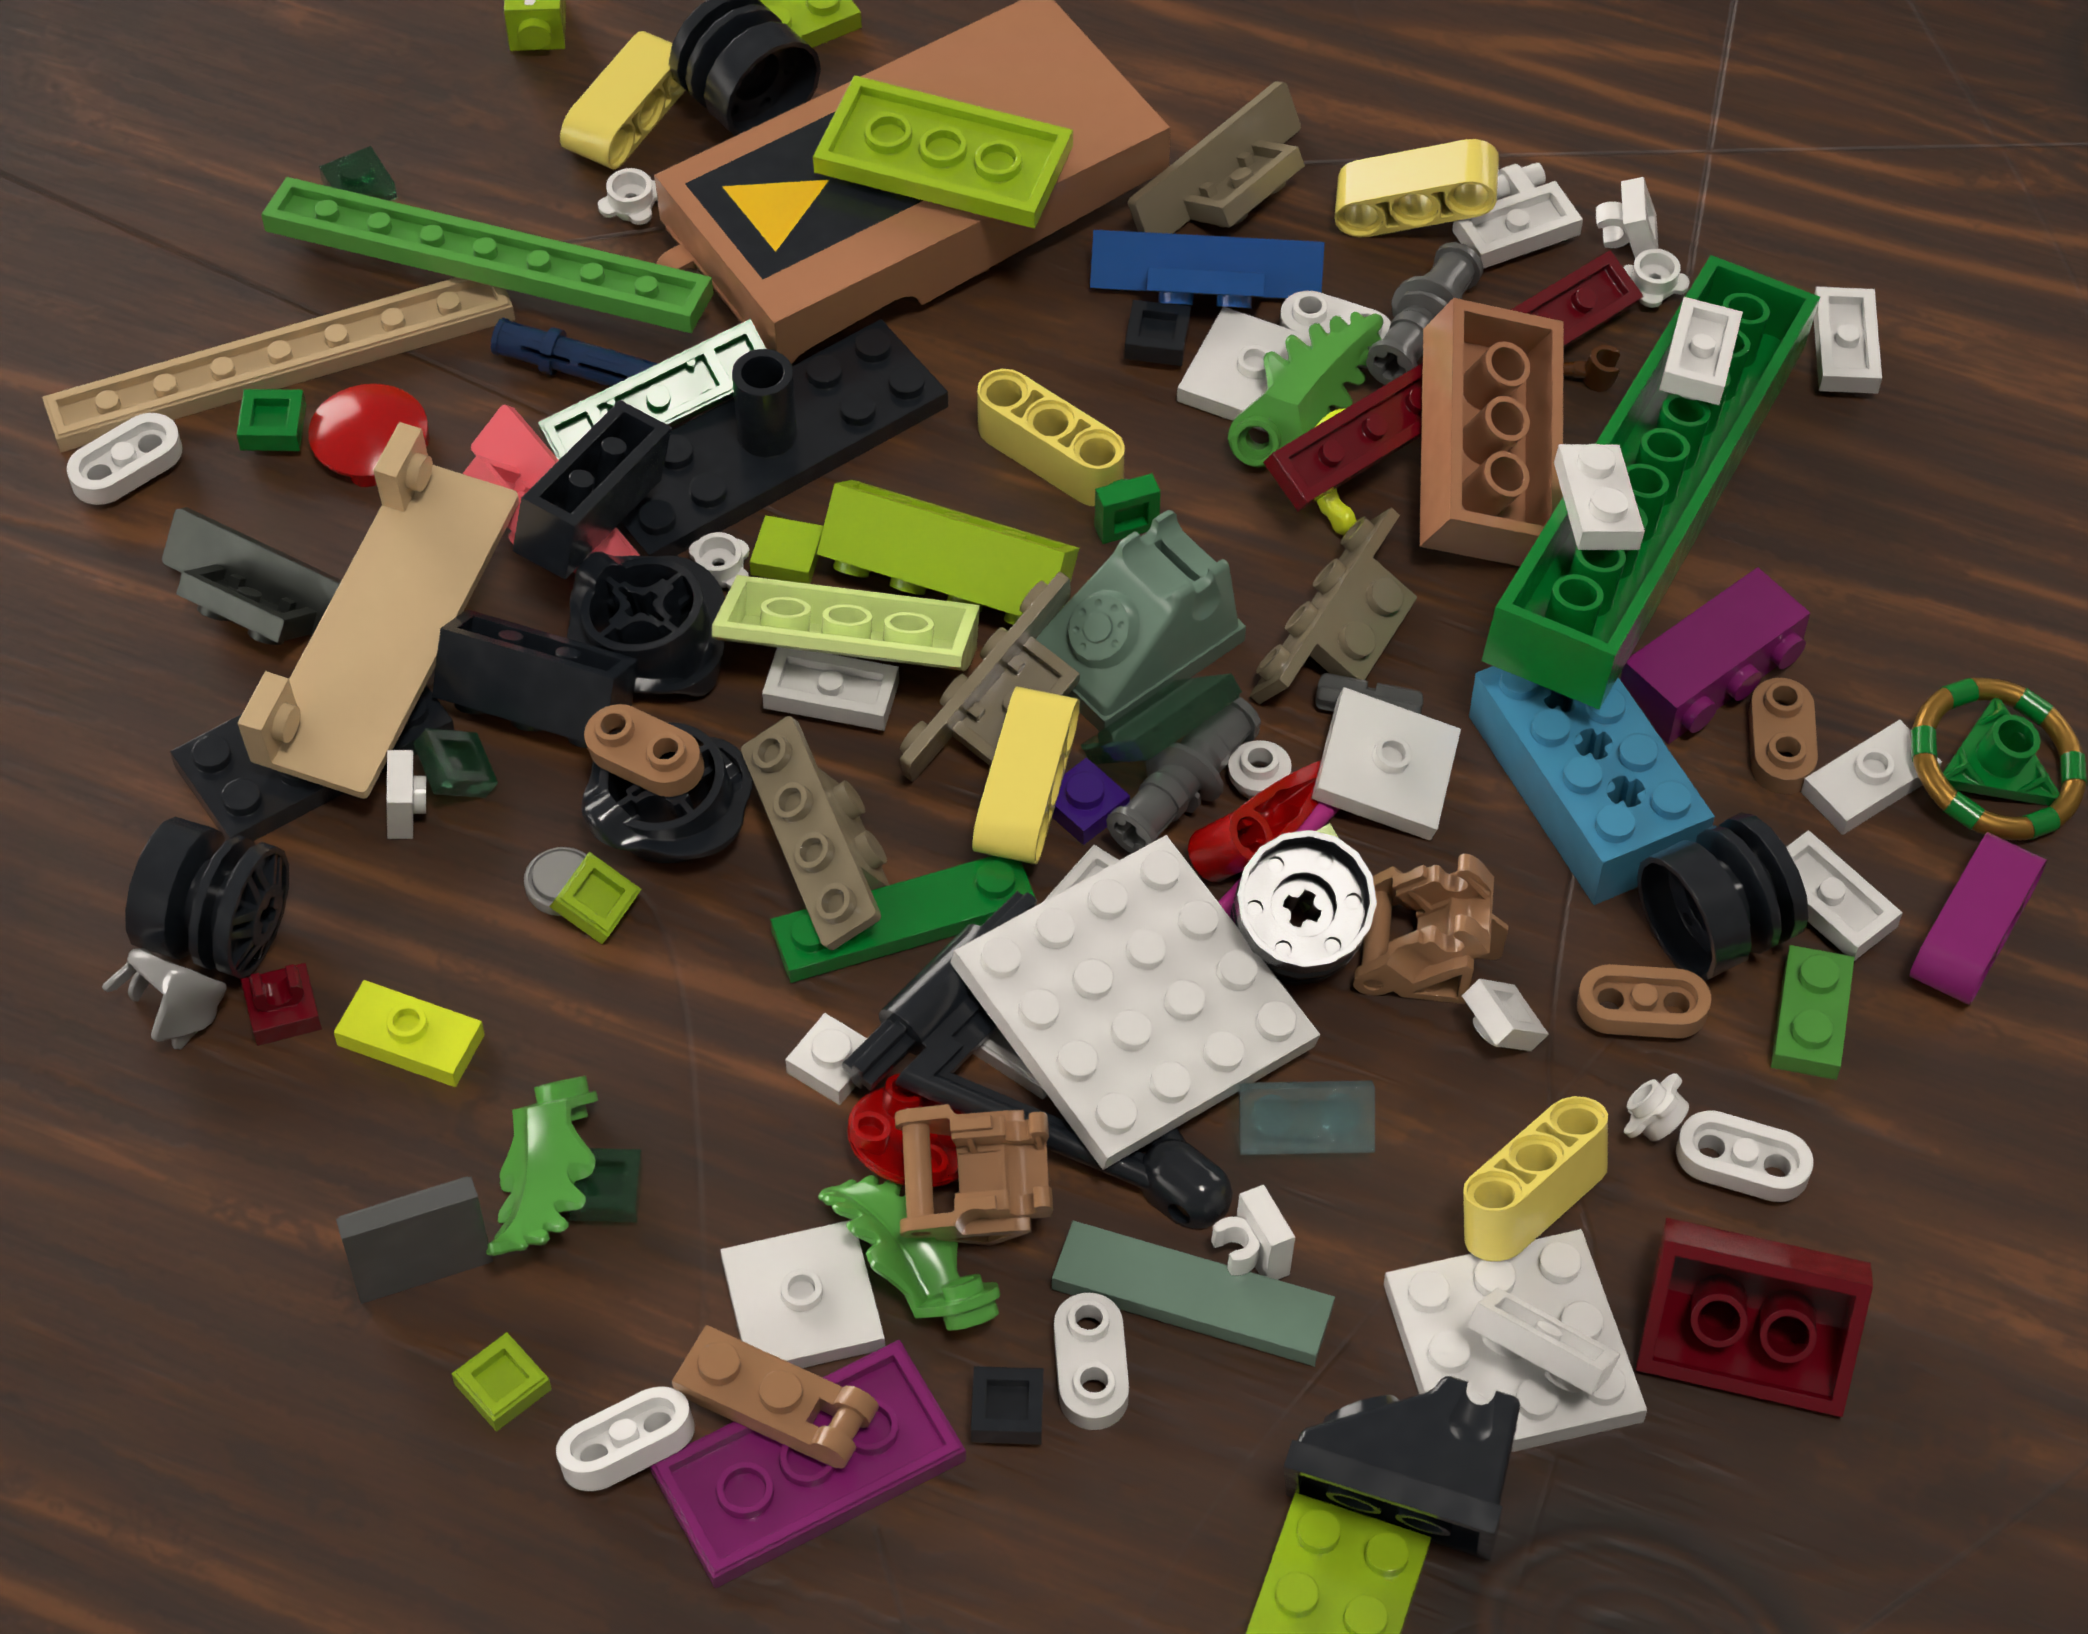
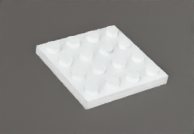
[950,835,1320,1170]

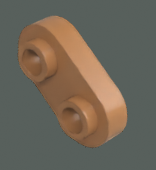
[1748,678,1818,794]
[584,704,704,797]
[1576,964,1711,1038]

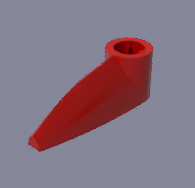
[1188,760,1321,882]

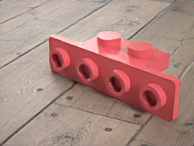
[463,405,640,574]

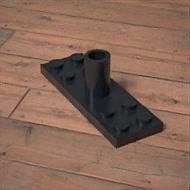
[616,319,948,556]

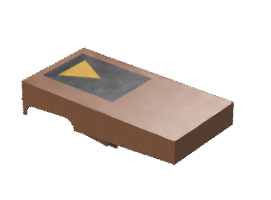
[654,0,1170,364]

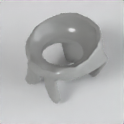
[102,948,227,1050]

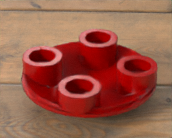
[308,384,430,487]
[847,1073,963,1187]

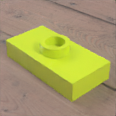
[334,980,485,1087]

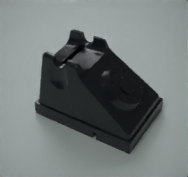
[1284,1376,1520,1561]

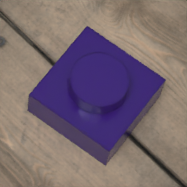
[1052,757,1130,845]

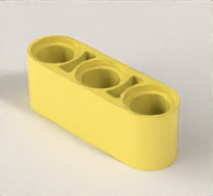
[560,31,685,170]
[1334,139,1499,237]
[977,369,1125,506]
[972,686,1080,864]
[1463,1096,1608,1261]

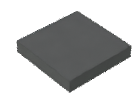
[336,1176,493,1304]

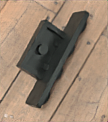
[162,507,342,645]

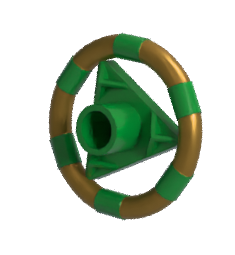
[1911,678,2087,840]

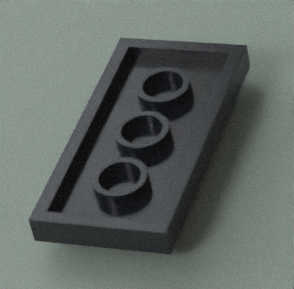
[170,685,455,841]

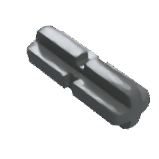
[1315,673,1424,714]

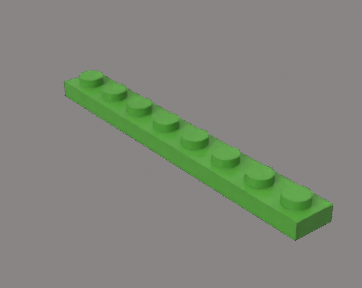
[261,177,714,333]

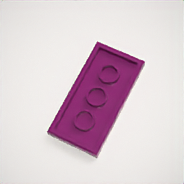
[650,1340,966,1589]

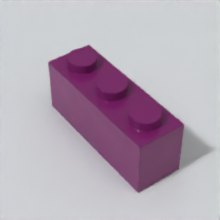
[1620,567,1810,744]

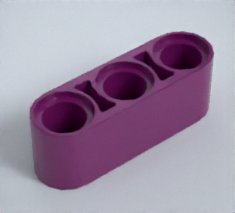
[1909,832,2047,1005]

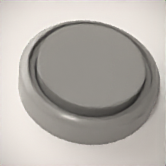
[524,847,587,916]

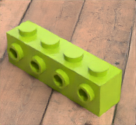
[817,480,1079,625]

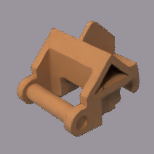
[1353,854,1508,1004]
[895,1104,1053,1246]

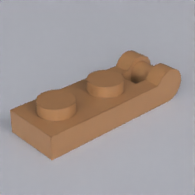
[672,1325,879,1468]

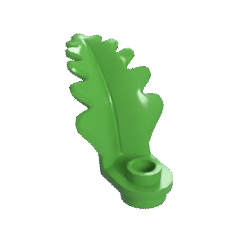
[1228,312,1384,467]
[486,1076,598,1256]
[818,1175,1001,1330]

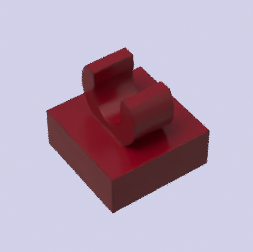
[241,963,322,1046]

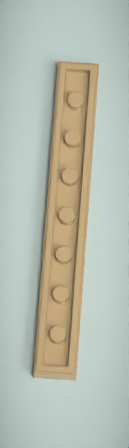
[42,277,515,453]

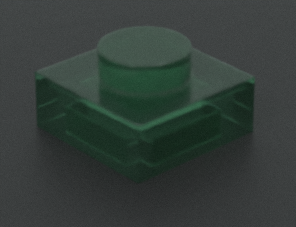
[319,146,397,201]
[414,728,498,798]
[568,1148,643,1222]

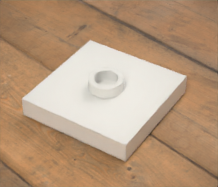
[1177,307,1311,432]
[1311,687,1461,840]
[720,1220,885,1368]

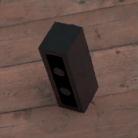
[513,400,672,579]
[432,609,639,748]

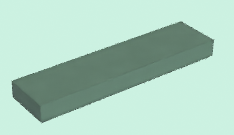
[1052,1220,1335,1367]

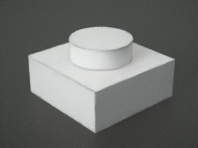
[387,750,426,839]
[1462,979,1549,1051]
[785,1013,867,1105]

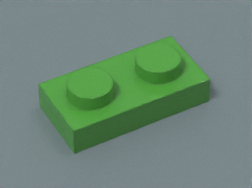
[1771,945,1855,1080]

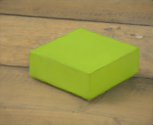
[750,515,824,584]
[549,852,642,944]
[451,1332,552,1432]

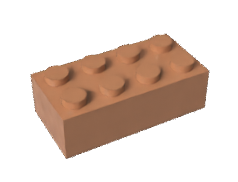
[1420,298,1564,566]

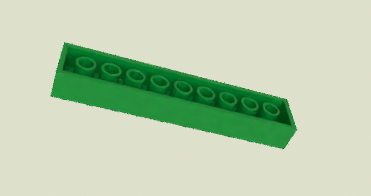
[1482,255,1821,710]

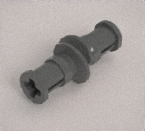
[1366,242,1483,385]
[1106,693,1261,853]

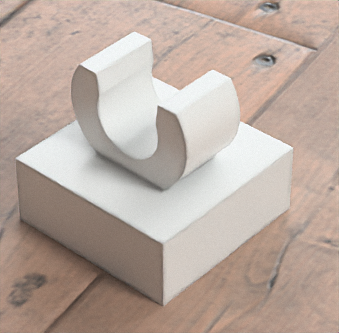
[1596,177,1658,259]
[1211,1185,1295,1280]

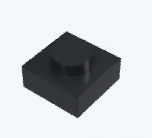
[1124,300,1191,366]
[971,1366,1044,1444]

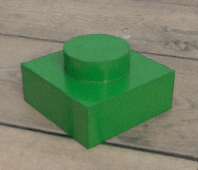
[237,389,307,451]
[1094,473,1161,544]

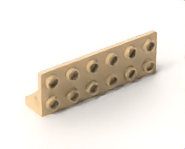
[238,422,519,798]

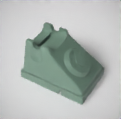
[1036,510,1246,736]

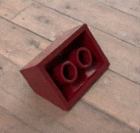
[1636,1217,1873,1417]

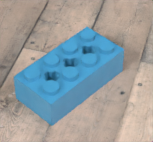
[1469,666,1715,905]

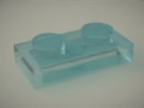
[1239,1081,1375,1155]

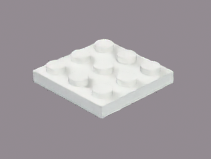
[1384,1229,1647,1452]

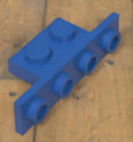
[1090,230,1325,308]

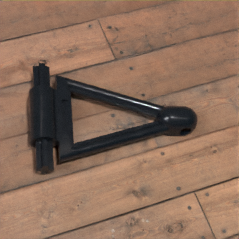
[842,891,1233,1229]

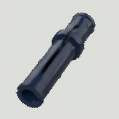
[490,317,658,386]

